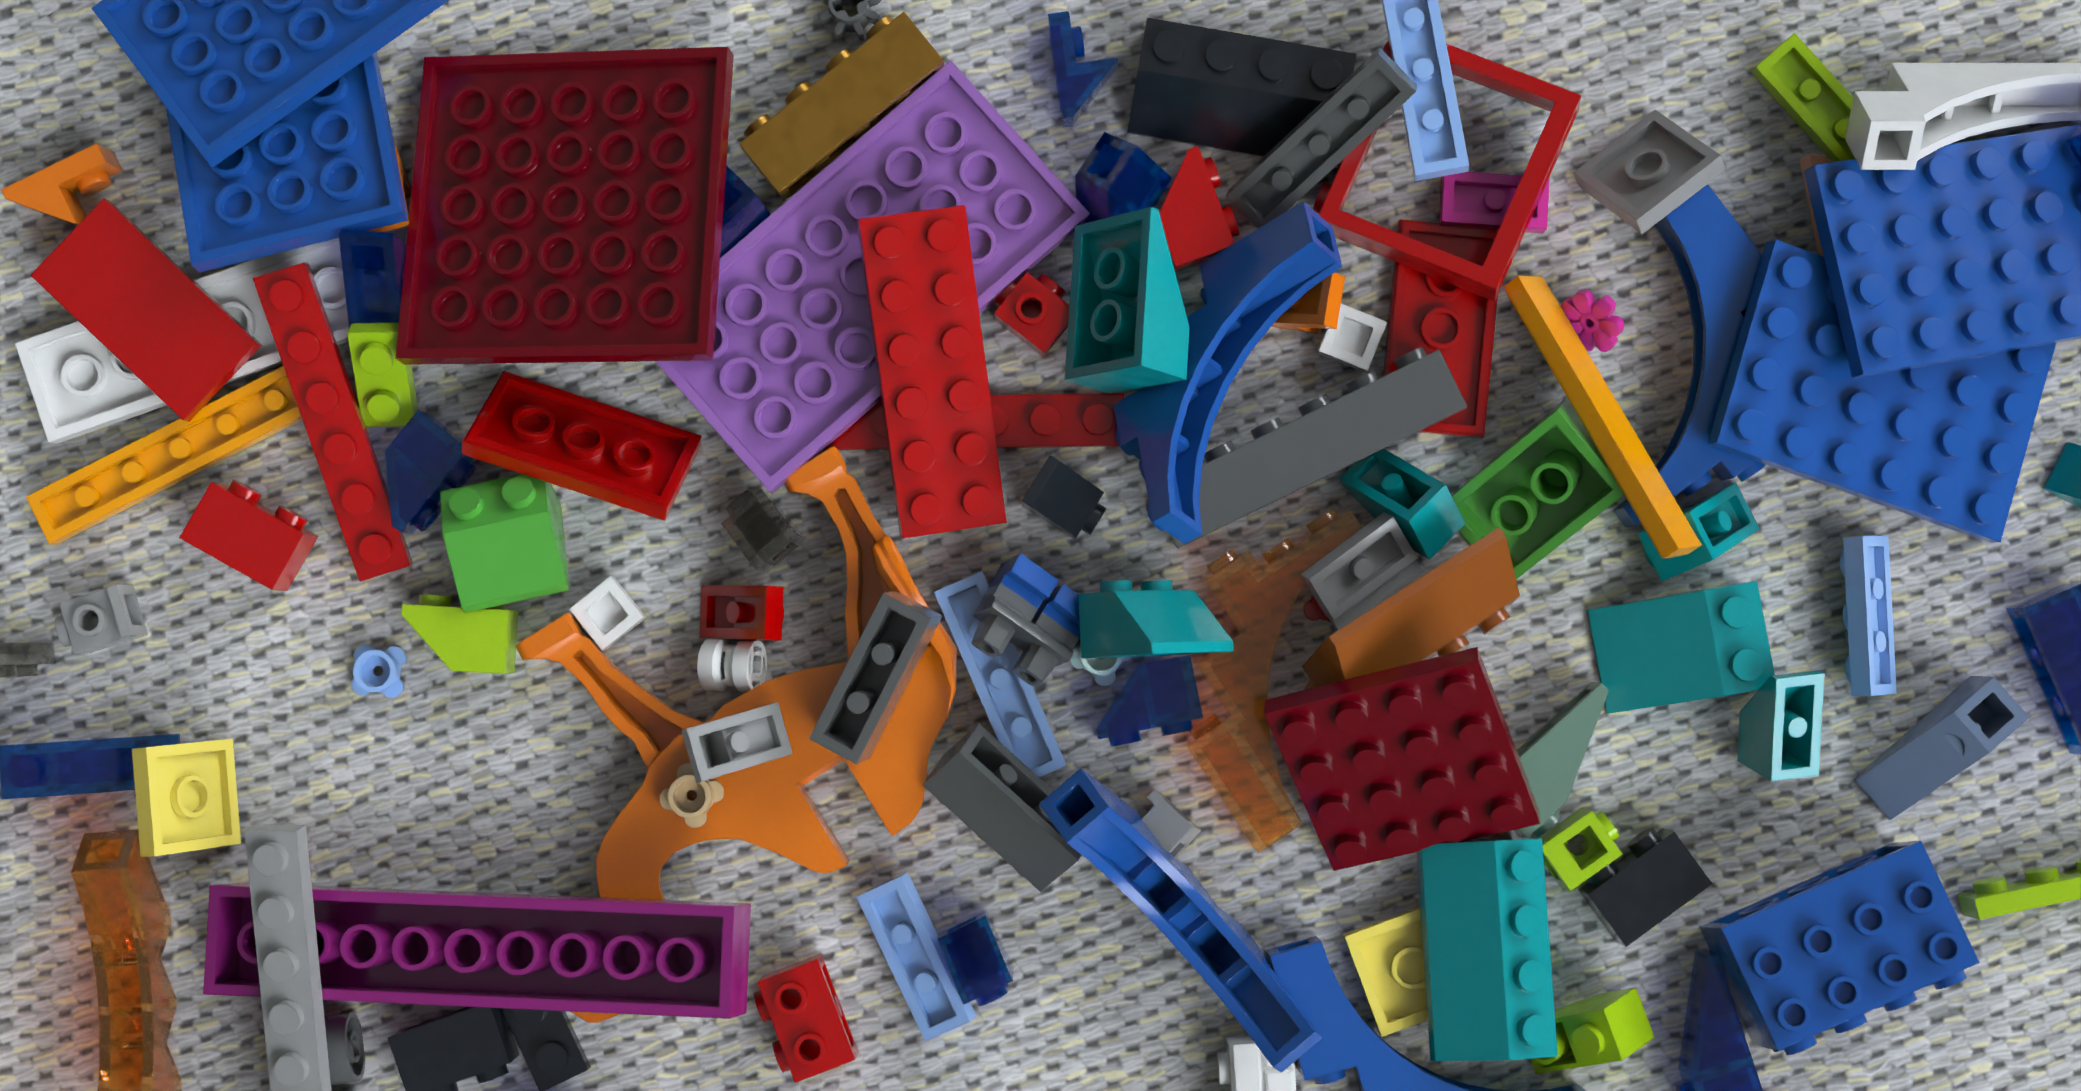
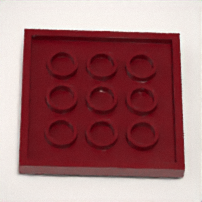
[1264,647,1540,871]

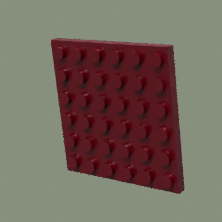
[395,47,734,365]

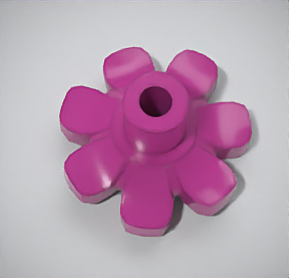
[1561,289,1624,352]

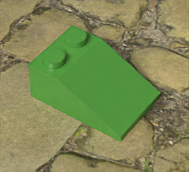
[1451,397,1624,579]

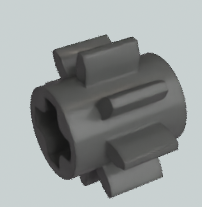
[818,0,882,41]

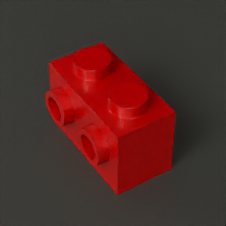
[179,479,319,591]
[753,953,859,1083]

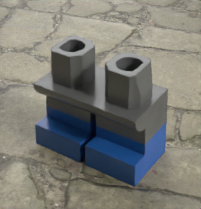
[971,553,1080,686]

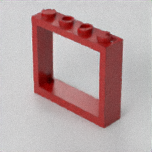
[1313,41,1582,301]

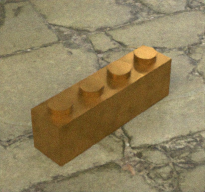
[739,12,945,201]

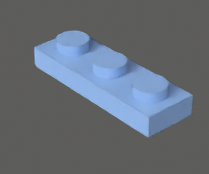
[1840,536,1897,696]
[856,872,976,1041]

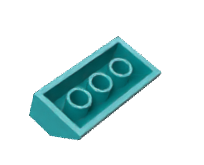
[1417,838,1558,1061]

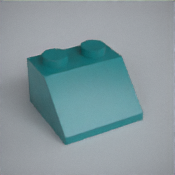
[1078,580,1233,658]

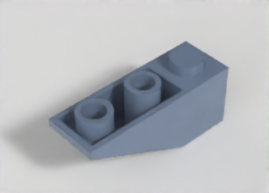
[1853,676,2030,820]

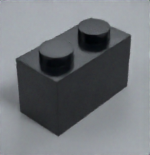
[1578,827,1712,947]
[387,1007,520,1091]

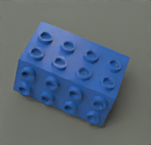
[1700,841,1980,1055]

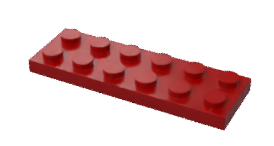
[856,205,1007,539]

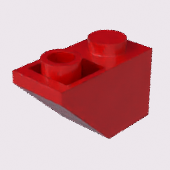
[1159,146,1240,273]

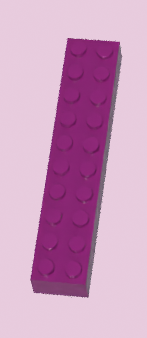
[203,883,751,1019]

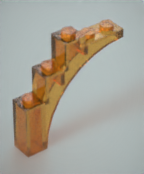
[1185,508,1362,853]
[71,829,182,1091]

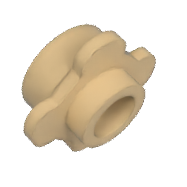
[660,763,724,828]

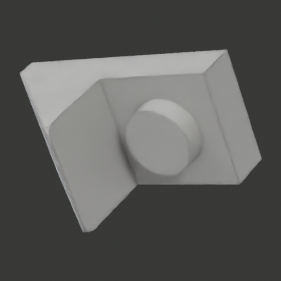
[681,702,793,783]

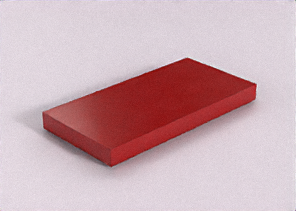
[30,198,262,422]
[1383,219,1499,439]
[462,371,702,521]

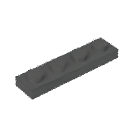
[1226,48,1417,228]

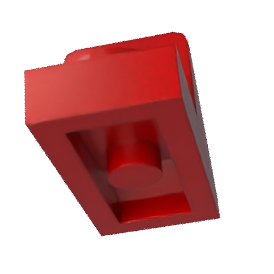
[699,585,784,641]

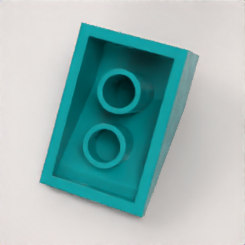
[1064,207,1190,394]
[1586,581,1775,714]

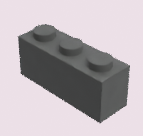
[809,591,942,765]
[923,723,1081,892]

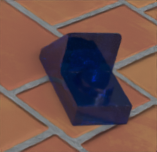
[1048,11,1118,128]
[339,229,406,328]

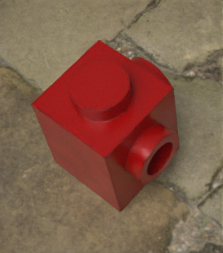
[993,272,1070,358]

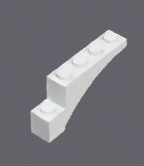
[1845,63,2081,170]

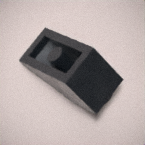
[1021,455,1107,539]

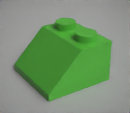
[440,474,569,613]

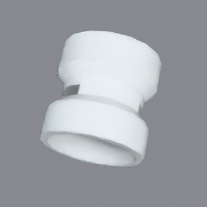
[697,638,767,693]

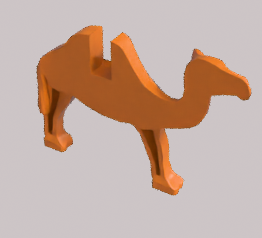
[515,446,957,1023]

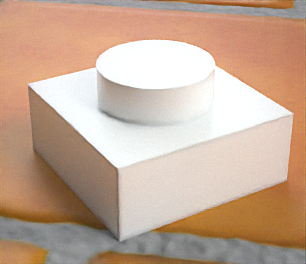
[1317,303,1387,373]
[569,576,646,651]

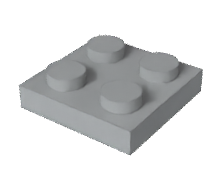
[1573,110,1726,234]

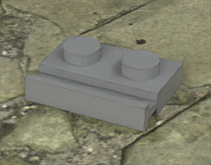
[1300,512,1427,632]

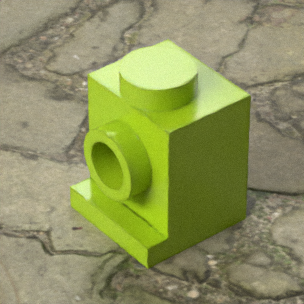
[1535,807,1623,891]

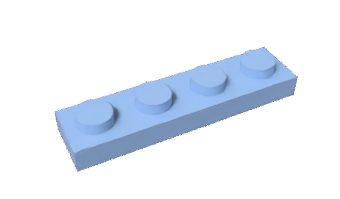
[1381,0,1469,181]
[934,571,1067,777]

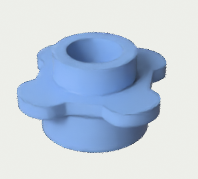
[351,644,407,698]

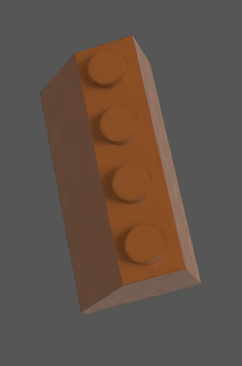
[1301,527,1520,687]

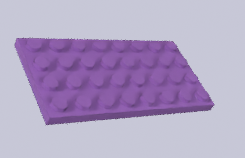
[655,60,1090,494]

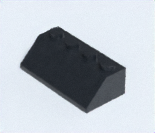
[1127,18,1357,157]

